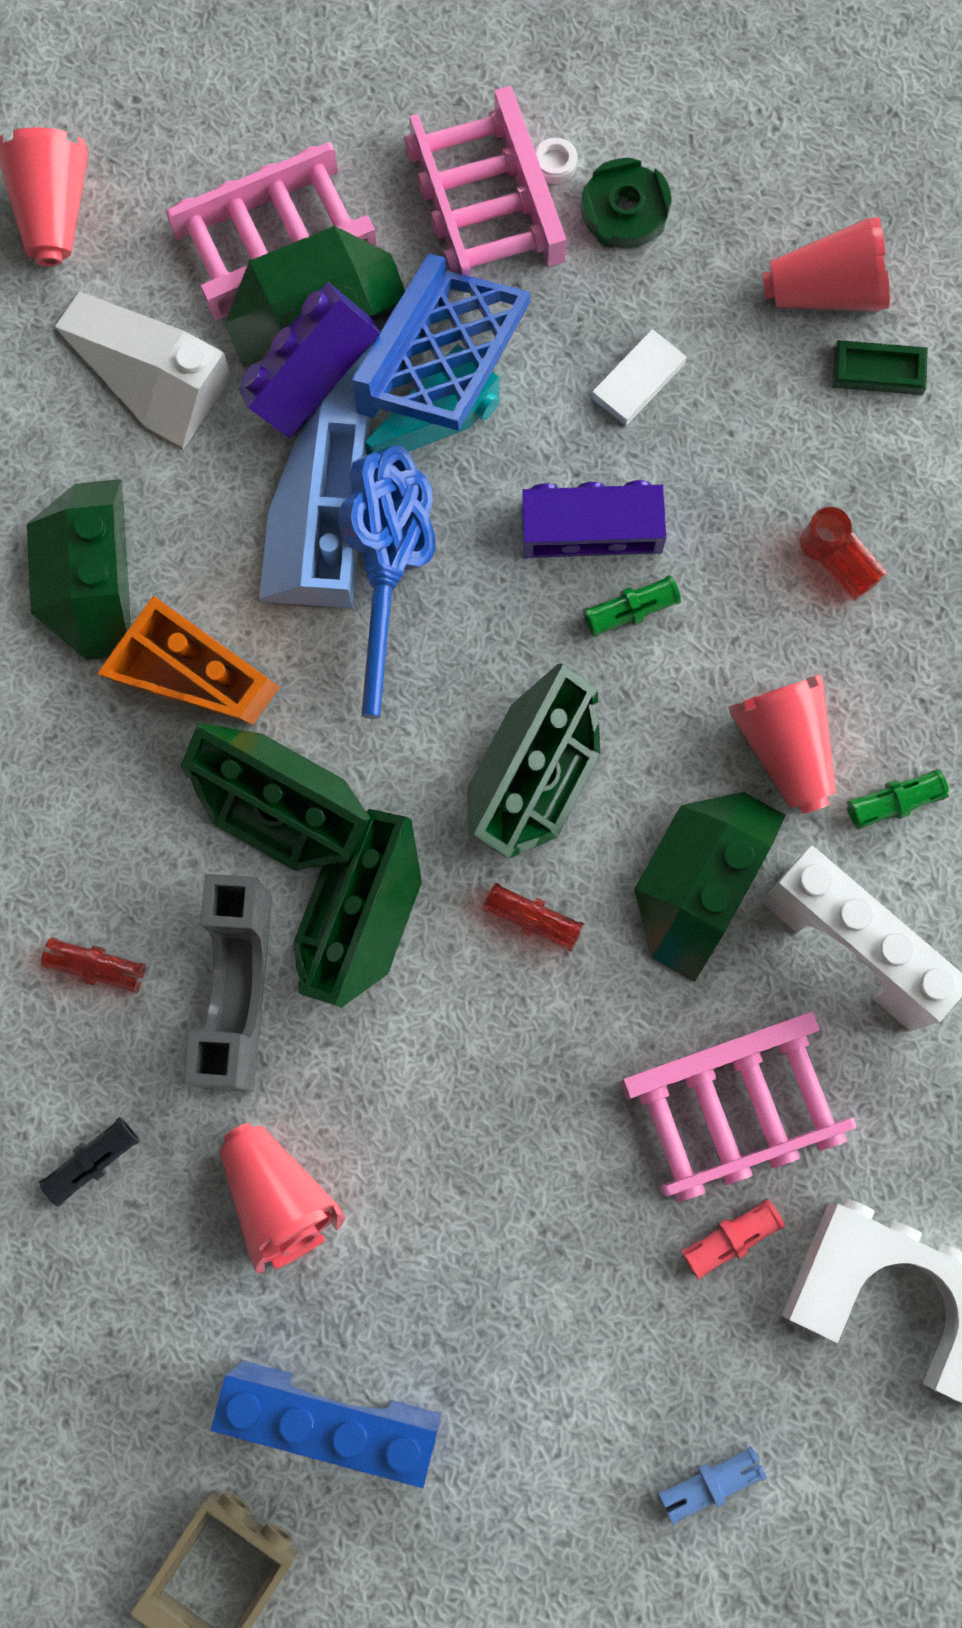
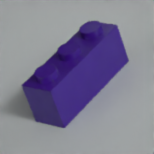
[238,282,381,439]
[521,480,667,558]

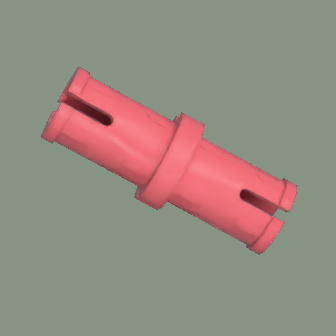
[681,1198,785,1280]

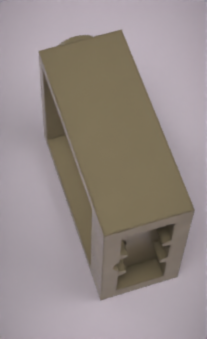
[130,1490,298,1628]

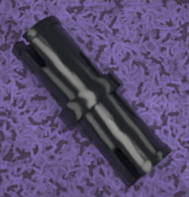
[39,1117,140,1207]

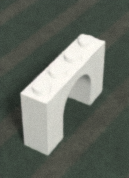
[760,845,962,1032]
[781,1198,962,1403]

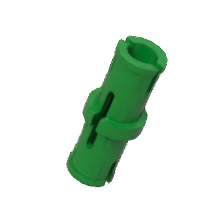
[583,575,681,637]
[846,769,949,830]

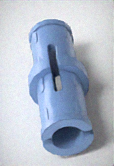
[658,1446,767,1525]

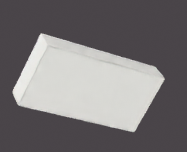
[592,329,687,426]

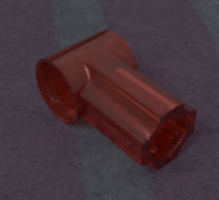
[800,506,888,602]

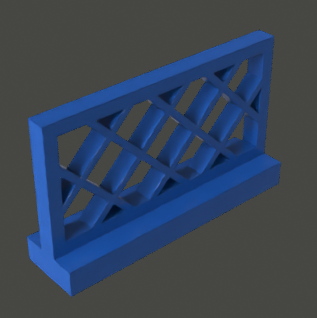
[352,253,530,431]

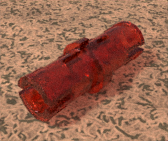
[483,882,585,952]
[41,937,146,994]

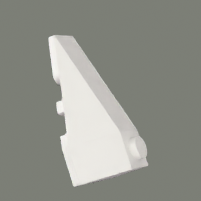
[55,291,232,449]

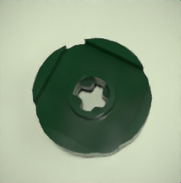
[581,158,672,248]

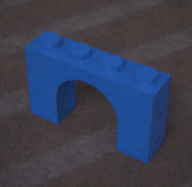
[210,1360,441,1489]

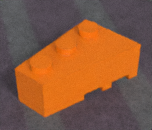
[97,596,280,725]

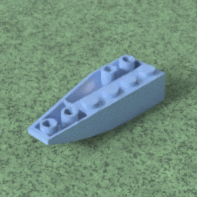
[259,346,371,609]

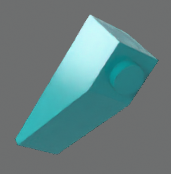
[365,344,500,454]

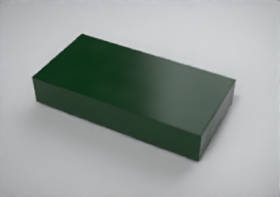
[832,340,928,395]

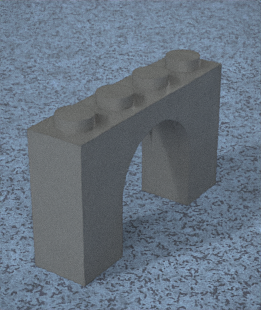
[183,874,273,1092]

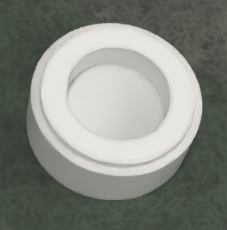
[535,137,578,184]

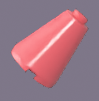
[0,127,88,267]
[762,217,890,312]
[728,674,836,814]
[219,1123,346,1273]

